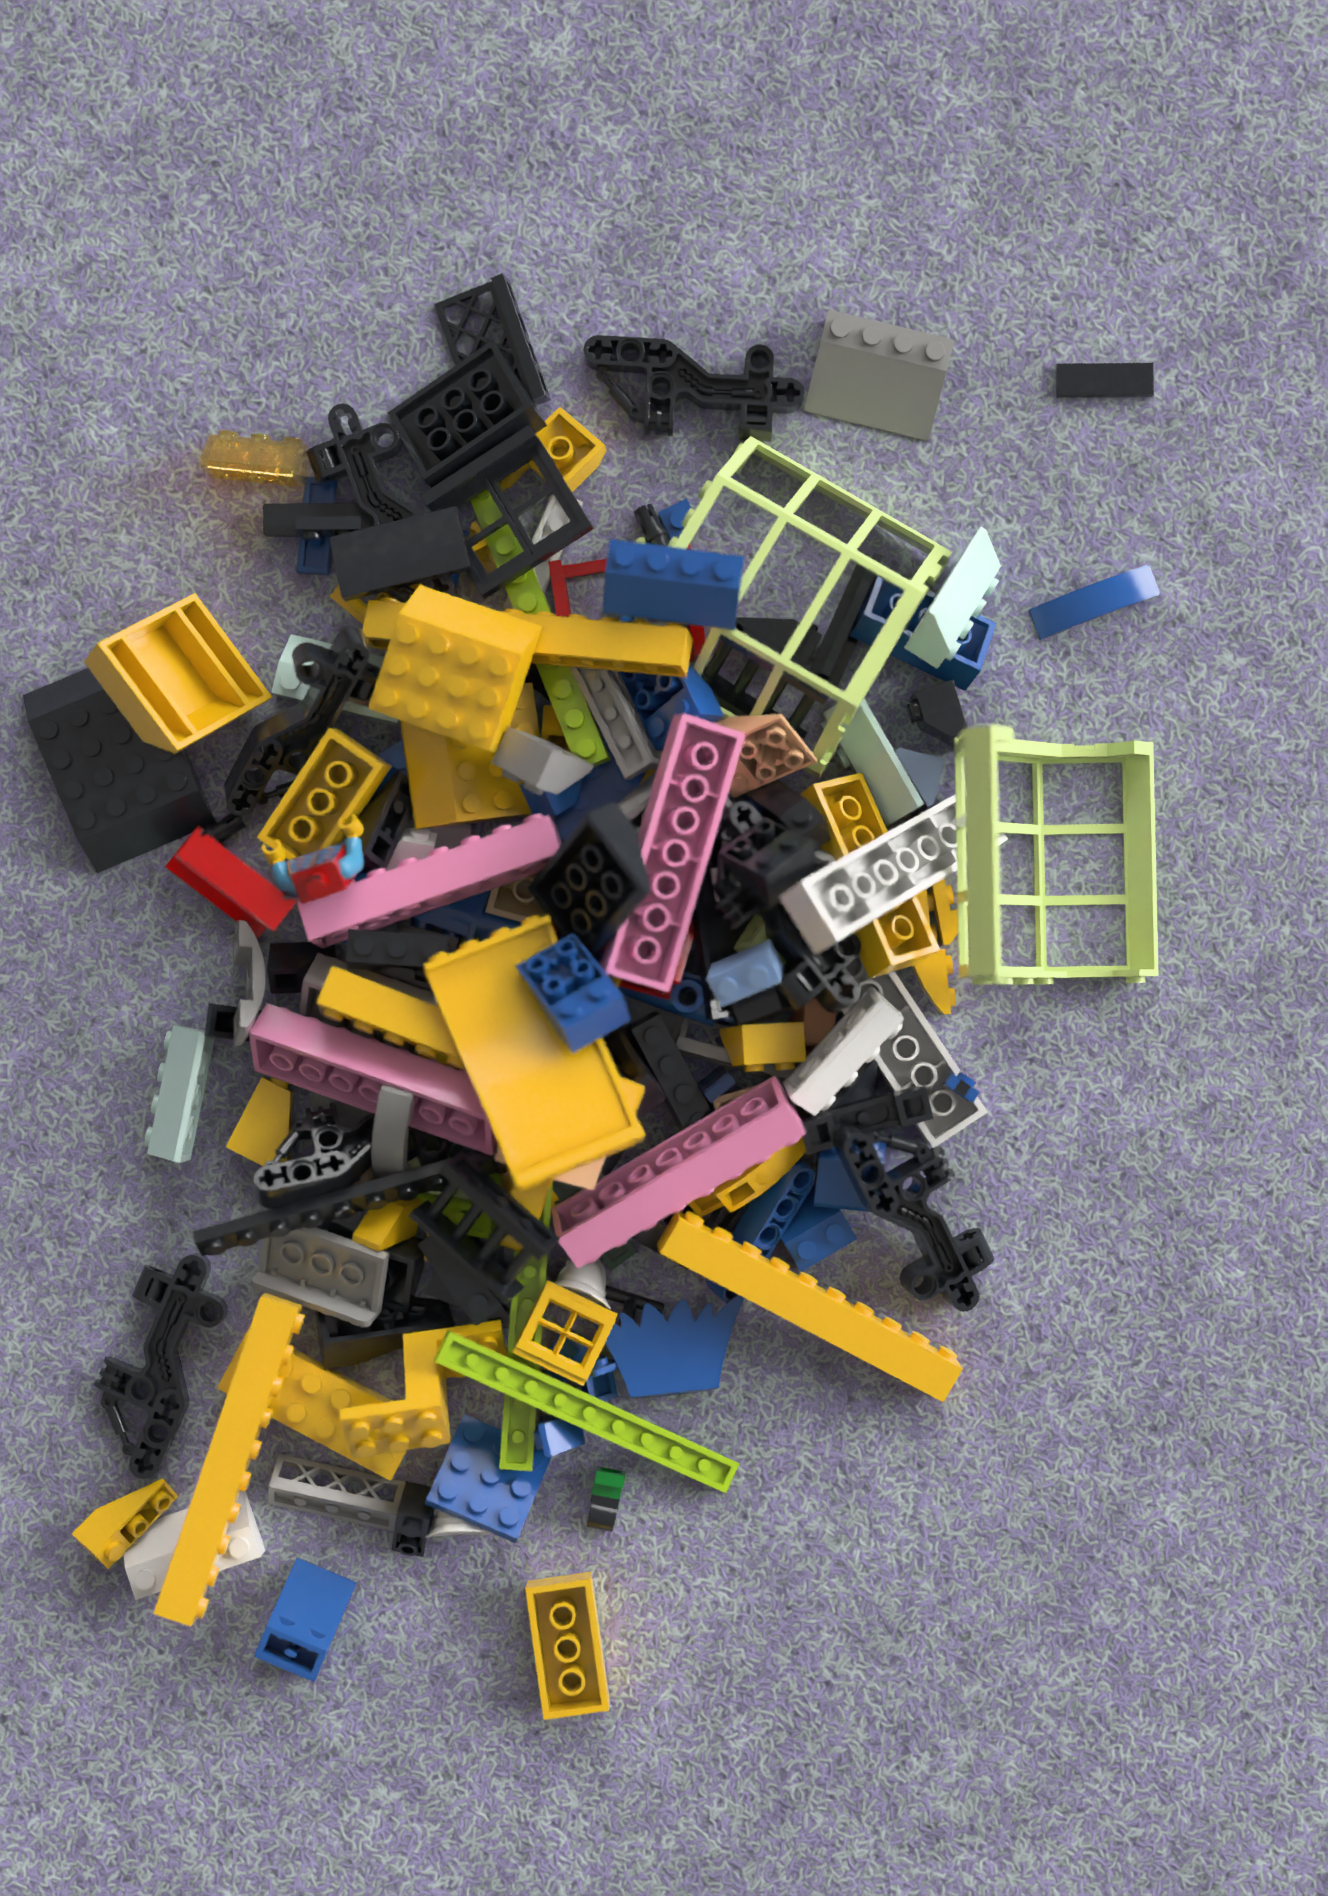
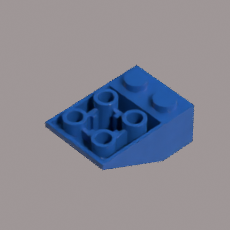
[619,663,724,751]
[516,933,630,1054]
[254,1557,357,1682]

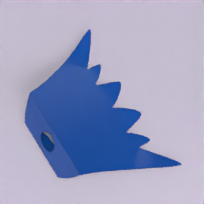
[591,1295,744,1398]

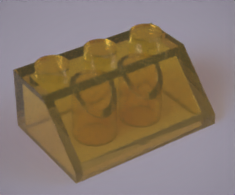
[200,430,309,488]

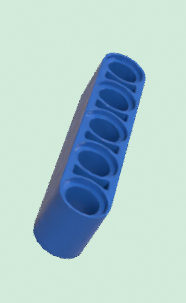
[706,1160,816,1304]

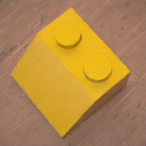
[719,1022,806,1072]

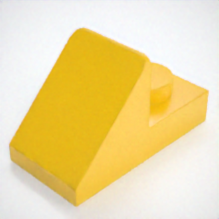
[930,879,958,946]

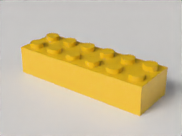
[801,772,940,979]
[217,1329,407,1481]

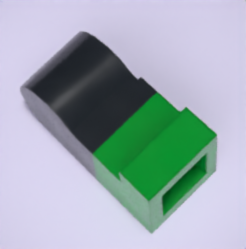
[587,1466,626,1532]

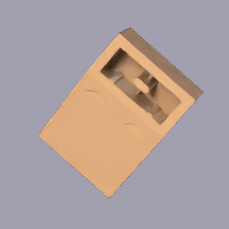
[715,714,817,798]

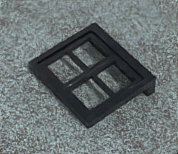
[420,425,594,599]

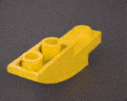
[912,889,956,1015]
[688,1136,806,1218]

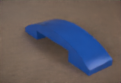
[1029,565,1161,640]

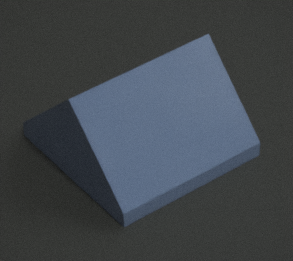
[894,748,945,812]

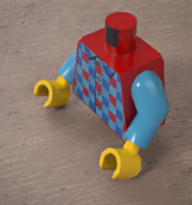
[262,814,364,904]

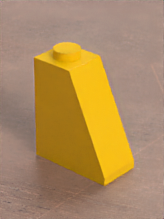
[226,1077,294,1167]

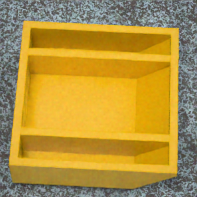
[368,585,542,752]
[84,593,272,753]
[400,683,540,830]

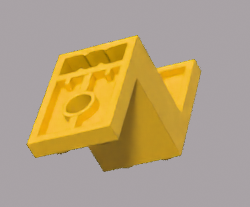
[340,1320,508,1458]

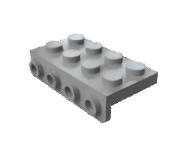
[251,1227,389,1327]

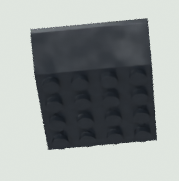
[23,668,217,873]

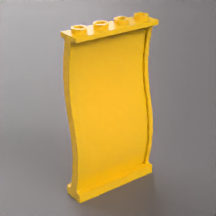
[424,915,645,1193]

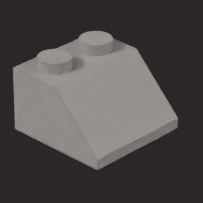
[492,726,594,795]

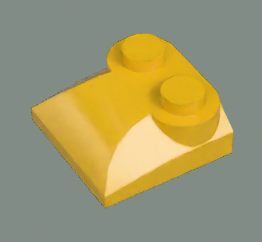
[527,407,607,492]

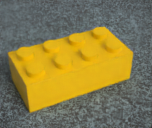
[257,728,392,860]
[525,1571,610,1720]

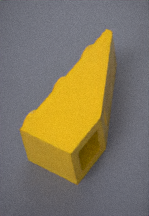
[72,1478,178,1569]

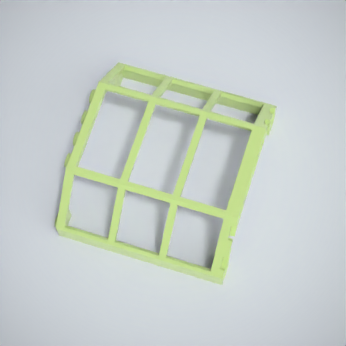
[634,436,953,779]
[954,725,1158,985]

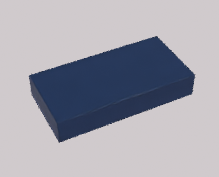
[697,1065,737,1103]

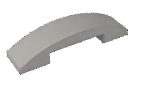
[233,920,266,1046]
[371,1085,414,1179]

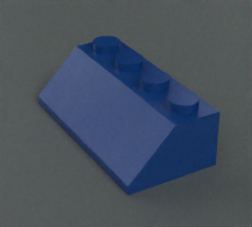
[602,539,744,631]
[849,575,997,691]

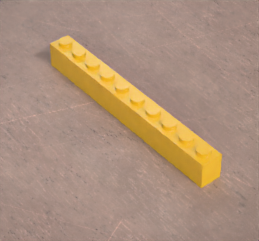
[362,597,693,678]
[317,966,645,1115]
[657,1211,963,1402]
[153,1293,305,1626]

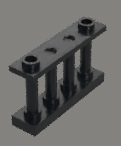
[701,620,837,741]
[408,1151,560,1304]

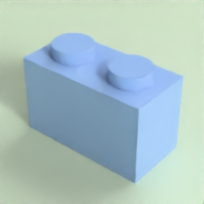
[706,939,785,1007]

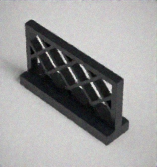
[434,273,551,404]
[810,553,883,688]

